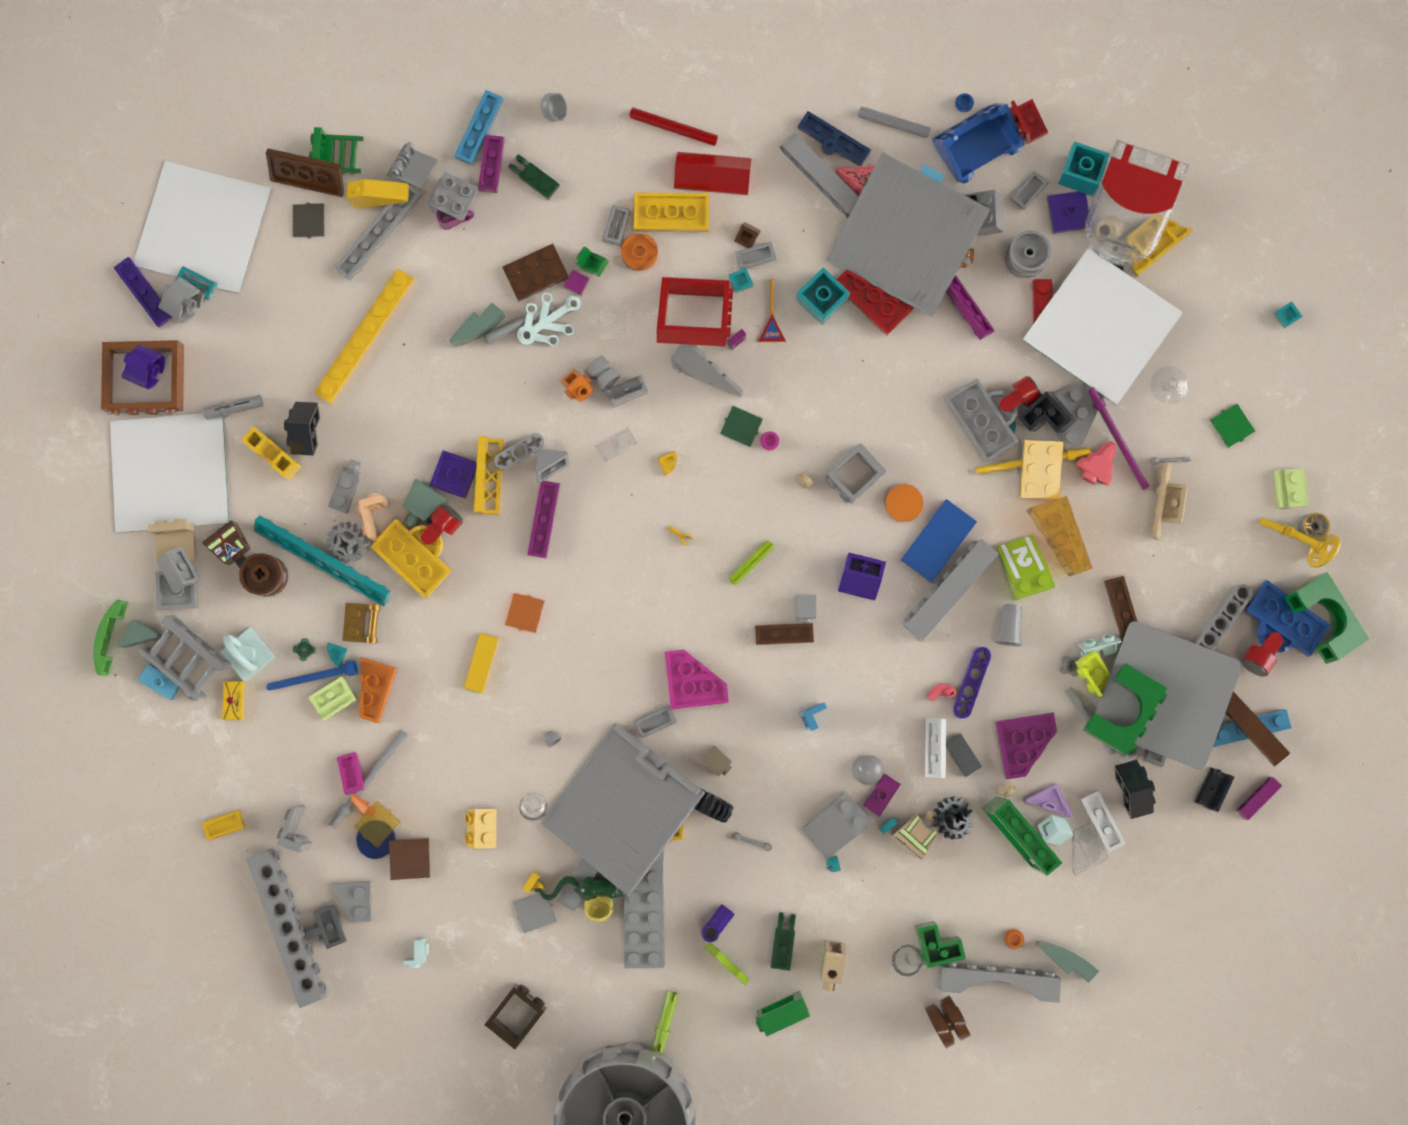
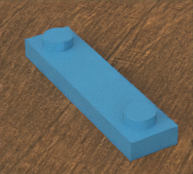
[454,90,503,166]

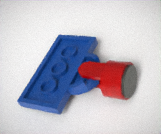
[1241,580,1331,677]

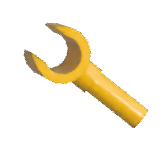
[668,525,693,545]

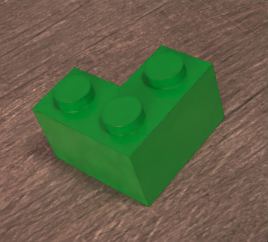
[915,921,966,968]

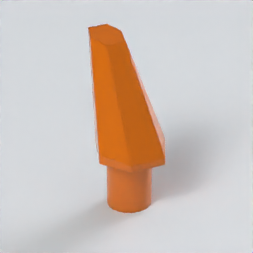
[350,793,377,817]

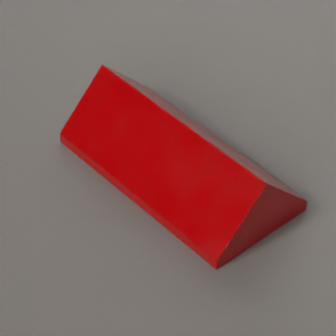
[674,152,752,195]

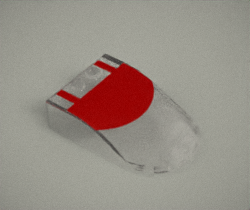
[1084,140,1190,265]

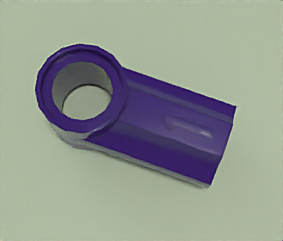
[702,904,735,942]

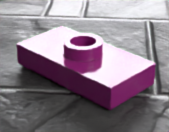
[863,773,901,817]

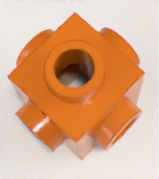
[560,369,594,403]

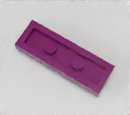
[478,135,505,193]

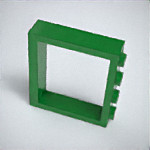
[982,796,1062,876]

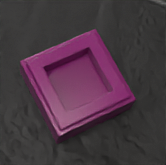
[564,270,590,296]
[727,329,746,350]

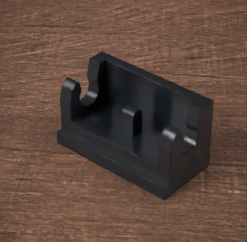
[1194,767,1235,812]

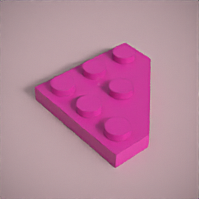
[665,650,729,710]

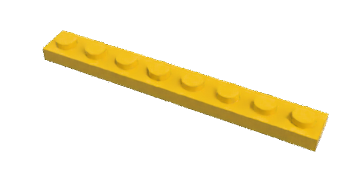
[314,268,414,404]

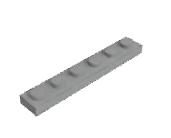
[334,184,422,281]

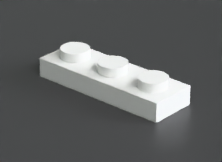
[925,719,946,778]
[1080,791,1126,853]

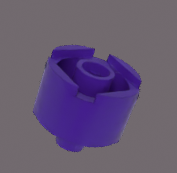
[122,344,166,390]

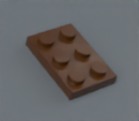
[502,244,569,302]

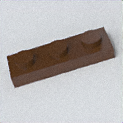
[755,623,814,645]

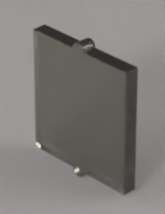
[293,202,325,239]

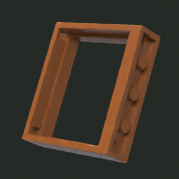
[101,340,184,416]

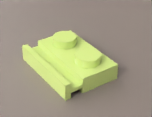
[1273,468,1308,509]
[309,676,357,721]

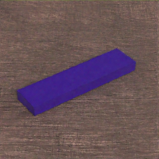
[114,257,173,328]

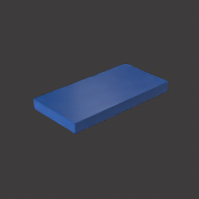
[901,499,977,583]

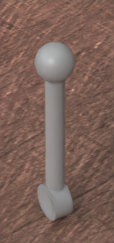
[1151,457,1192,465]
[733,832,772,851]

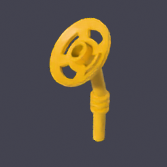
[1259,517,1341,568]

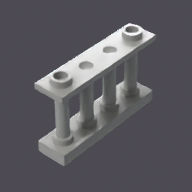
[139,615,232,701]

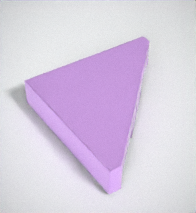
[1024,783,1073,817]

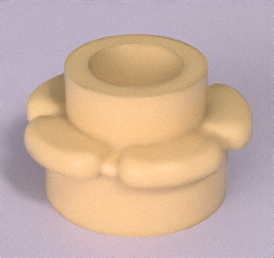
[797,471,814,489]
[998,781,1016,798]

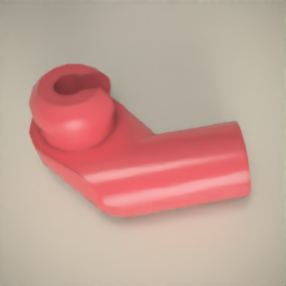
[926,683,956,702]

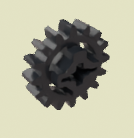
[933,796,974,840]

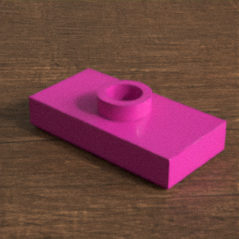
[337,752,365,795]

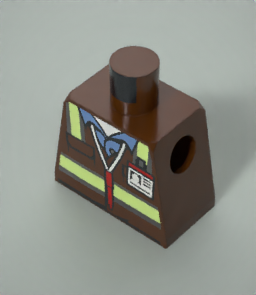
[202,520,250,569]

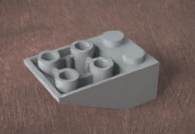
[965,189,1003,235]

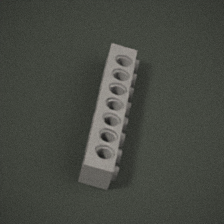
[246,849,327,1008]

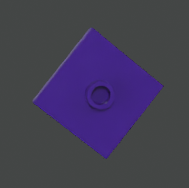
[1047,191,1092,234]
[429,450,477,499]

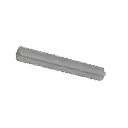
[858,106,930,138]

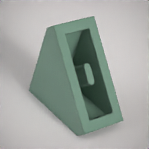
[118,620,162,648]

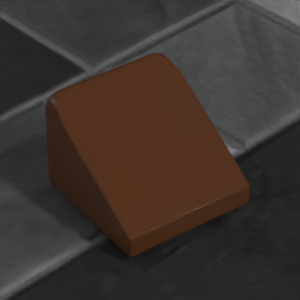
[734,222,761,248]

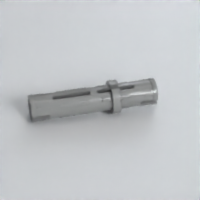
[203,395,263,420]

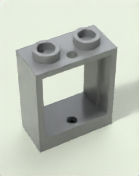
[826,443,887,504]

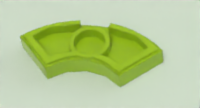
[704,942,750,985]

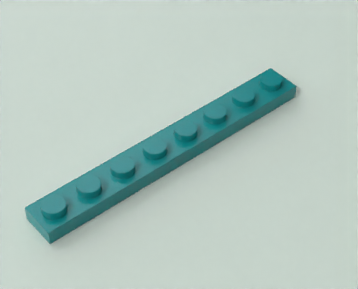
[254,515,390,606]

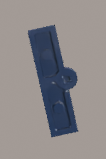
[798,111,871,166]

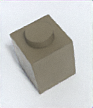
[702,746,732,776]

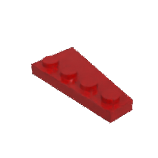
[836,269,914,336]

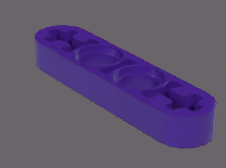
[953,647,991,719]

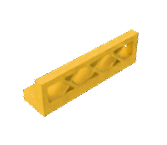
[474,436,504,515]

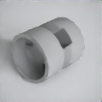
[585,356,620,392]

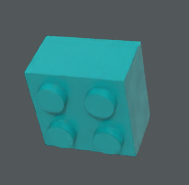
[1058,141,1110,196]
[795,267,850,325]

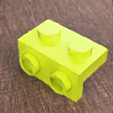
[1075,650,1110,698]

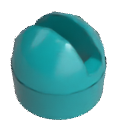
[826,856,841,872]

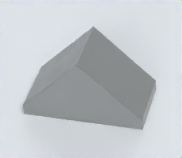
[535,449,569,484]

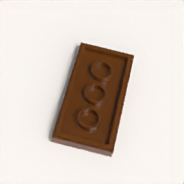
[265,148,344,197]

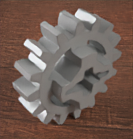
[326,521,369,564]

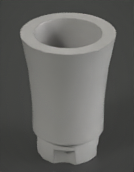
[994,604,1023,647]

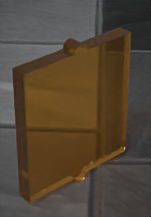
[505,593,545,633]

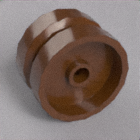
[239,553,289,597]
[925,995,971,1049]

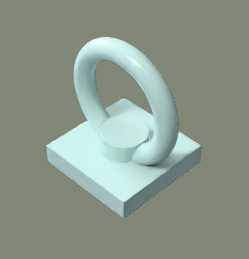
[220,627,275,681]

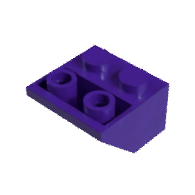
[838,552,886,601]

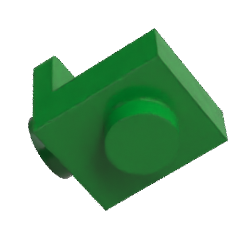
[575,246,609,277]

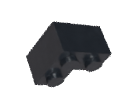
[1018,391,1077,433]
[284,401,320,456]
[1115,759,1156,819]

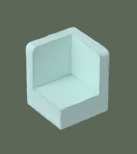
[1038,815,1073,845]

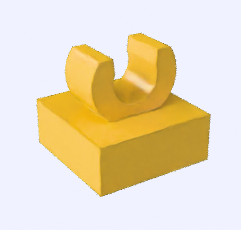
[523,871,546,893]

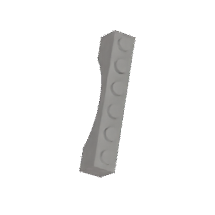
[938,962,1061,1003]

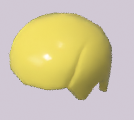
[584,896,614,923]

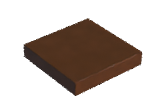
[389,838,430,880]

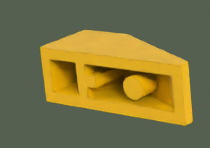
[346,179,409,209]

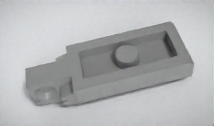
[328,459,361,514]

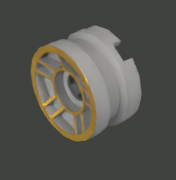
[1298,512,1330,540]

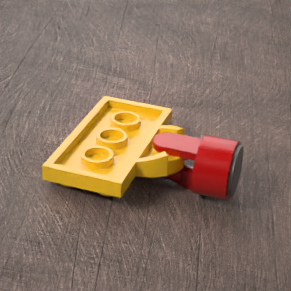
[370,504,463,599]

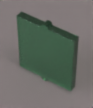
[720,406,763,447]

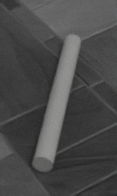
[1065,687,1116,756]

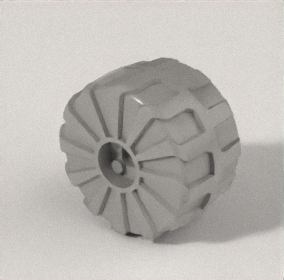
[553,1043,695,1125]

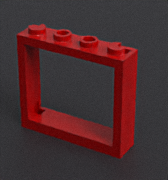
[656,277,733,347]

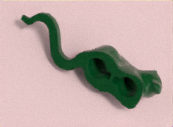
[535,876,623,901]

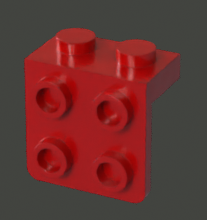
[1009,99,1048,144]

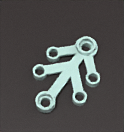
[517,292,581,346]

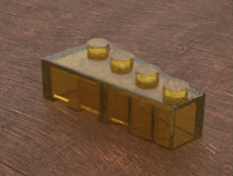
[1026,496,1093,577]

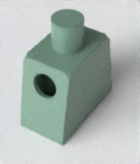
[403,479,449,528]

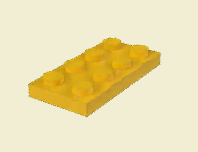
[634,192,709,232]

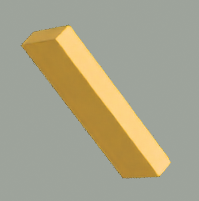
[464,633,499,693]

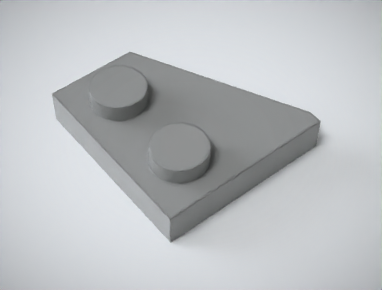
[332,881,373,923]

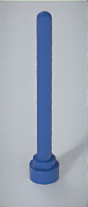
[266,660,358,691]

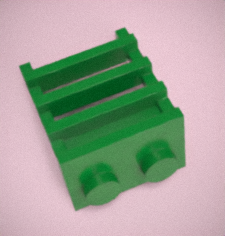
[309,127,364,174]

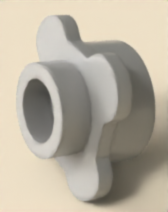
[1060,656,1079,677]

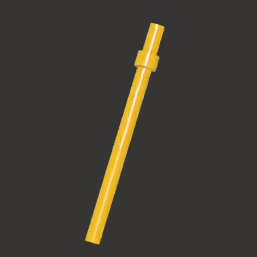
[976,448,1091,475]

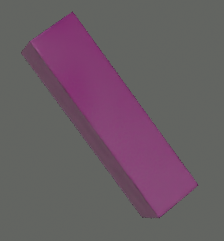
[1236,777,1282,820]

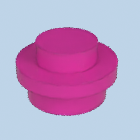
[760,431,779,451]

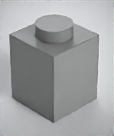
[796,595,816,623]

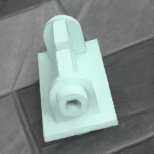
[1078,634,1122,657]

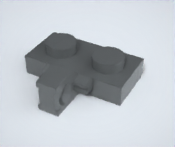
[305,904,347,949]

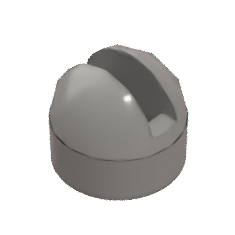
[544,731,561,748]

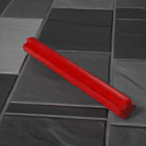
[629,107,718,146]

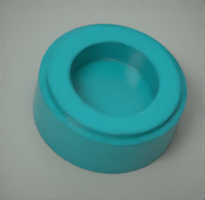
[879,817,899,834]

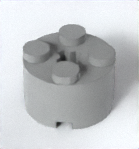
[158,277,204,323]

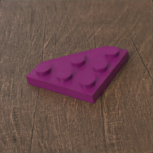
[995,712,1057,780]

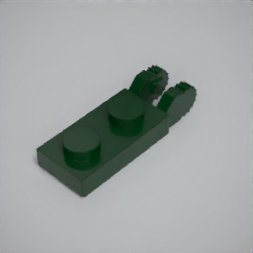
[508,154,560,200]
[770,912,796,971]

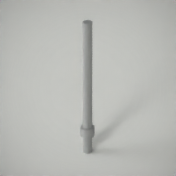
[330,730,407,828]

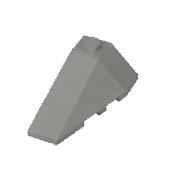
[671,344,743,398]

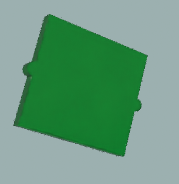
[1210,404,1255,448]

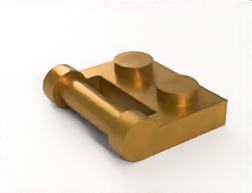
[342,603,380,643]

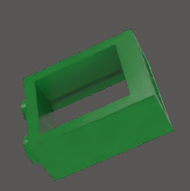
[755,991,810,1037]

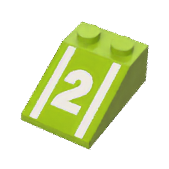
[996,534,1055,601]

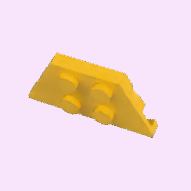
[1125,213,1193,277]

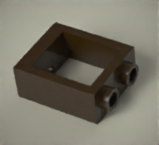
[484,983,547,1049]

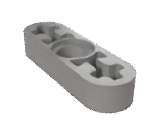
[494,433,544,471]

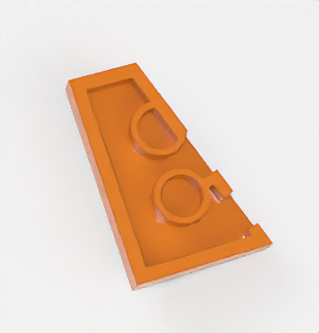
[359,657,398,724]

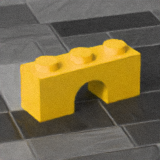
[241,426,302,480]

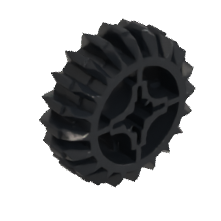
[694,788,734,823]

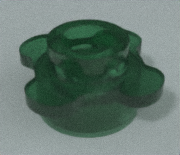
[293,638,316,661]

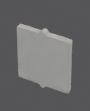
[514,891,556,933]

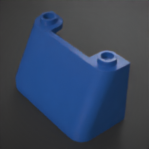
[932,103,1025,184]

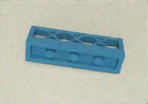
[799,702,827,731]

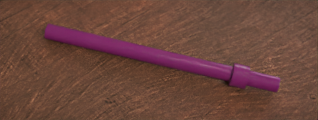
[1087,387,1150,490]

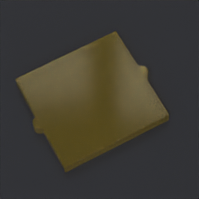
[353,801,401,848]

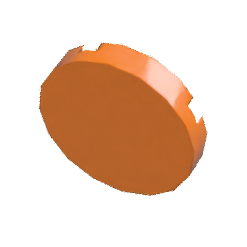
[621,233,658,271]
[885,484,924,522]

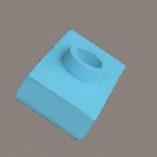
[138,664,180,700]

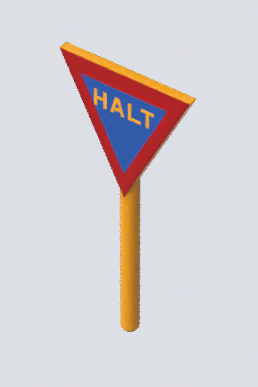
[758,278,786,342]

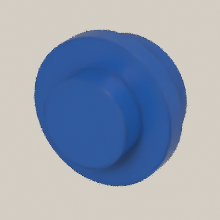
[955,93,974,112]

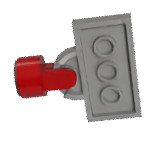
[945,376,1042,463]

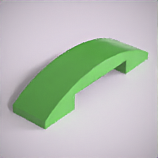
[93,600,128,676]

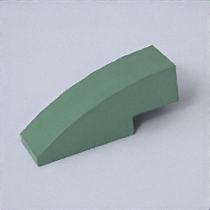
[449,303,506,347]
[1036,941,1099,983]

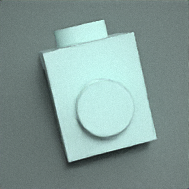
[403,937,429,968]

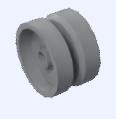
[1005,230,1052,278]

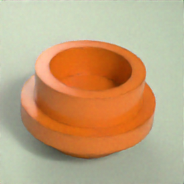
[1004,929,1024,949]

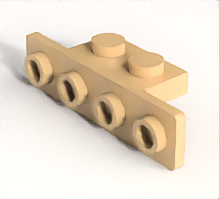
[1150,462,1188,540]

